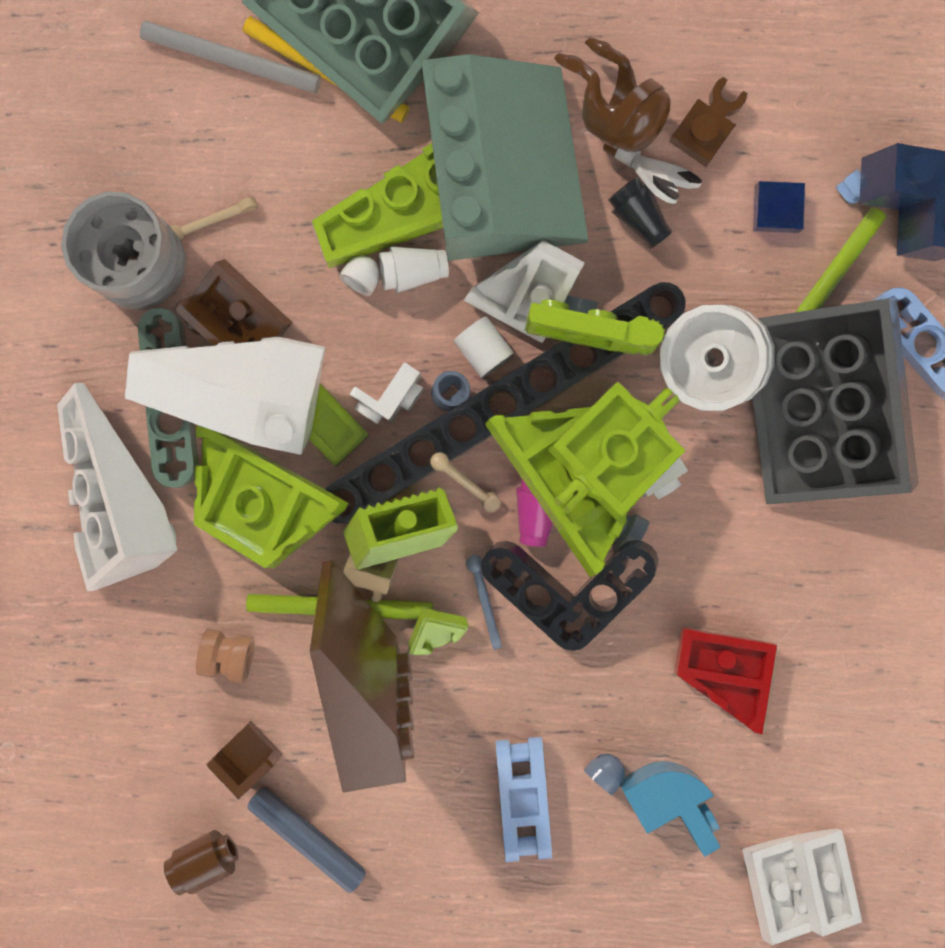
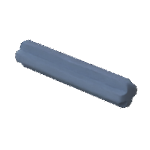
[247,787,366,893]

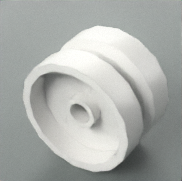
[660,305,774,411]

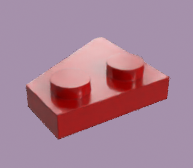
[674,627,777,734]

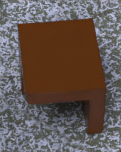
[206,721,282,800]

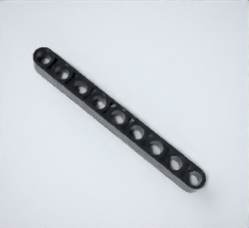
[325,282,686,524]

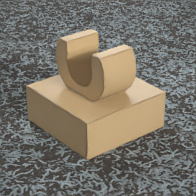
[343,554,399,603]

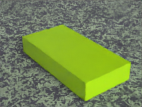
[309,383,370,467]

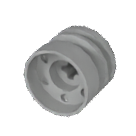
[61,191,186,310]

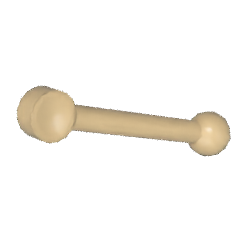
[170,197,258,240]
[430,452,501,513]

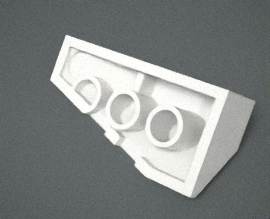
[125,337,326,455]
[57,383,177,591]

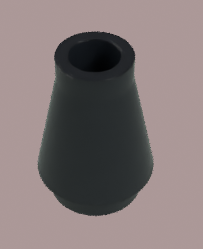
[608,176,673,249]

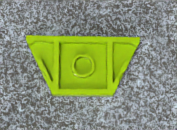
[485,407,636,577]
[194,425,348,568]

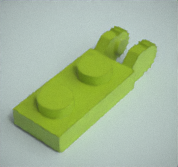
[524,299,665,356]

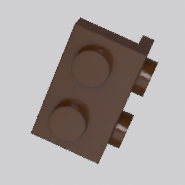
[174,259,293,346]

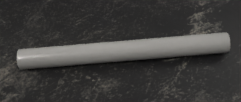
[140,21,321,94]

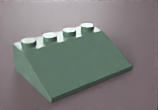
[242,0,480,124]
[421,54,588,261]

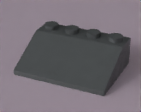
[752,298,918,505]

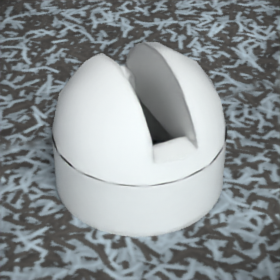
[339,255,380,296]

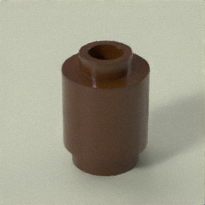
[163,830,239,895]

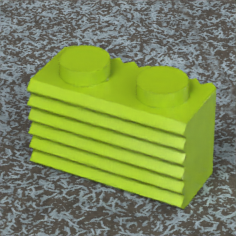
[343,487,458,570]

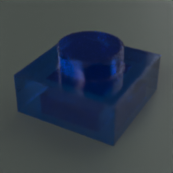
[753,181,805,233]

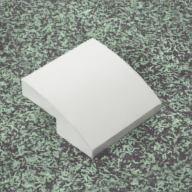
[742,828,862,945]

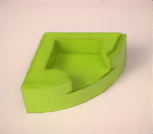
[408,608,468,655]

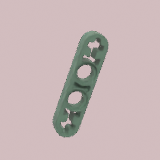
[138,307,199,488]

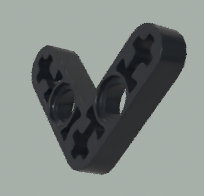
[481,540,659,651]

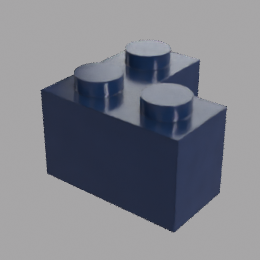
[859,143,945,261]

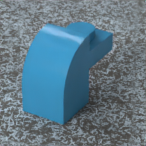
[621,761,721,857]

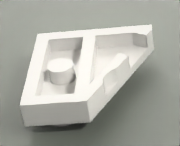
[464,240,585,343]

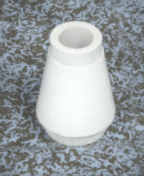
[379,247,449,293]

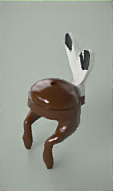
[554,38,702,204]

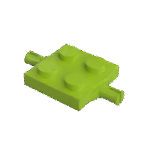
[548,382,686,520]

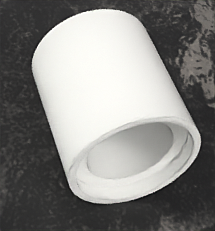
[453,316,515,379]

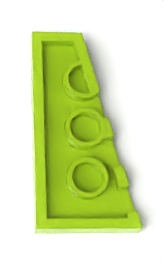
[312,143,443,269]

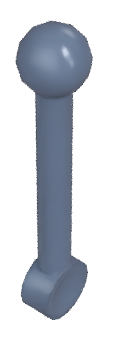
[466,555,502,650]

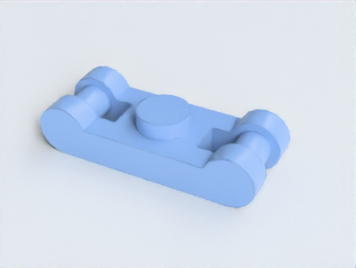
[495,737,552,862]

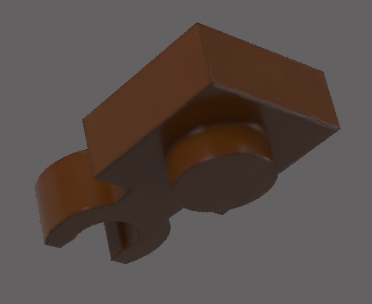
[669,77,748,167]

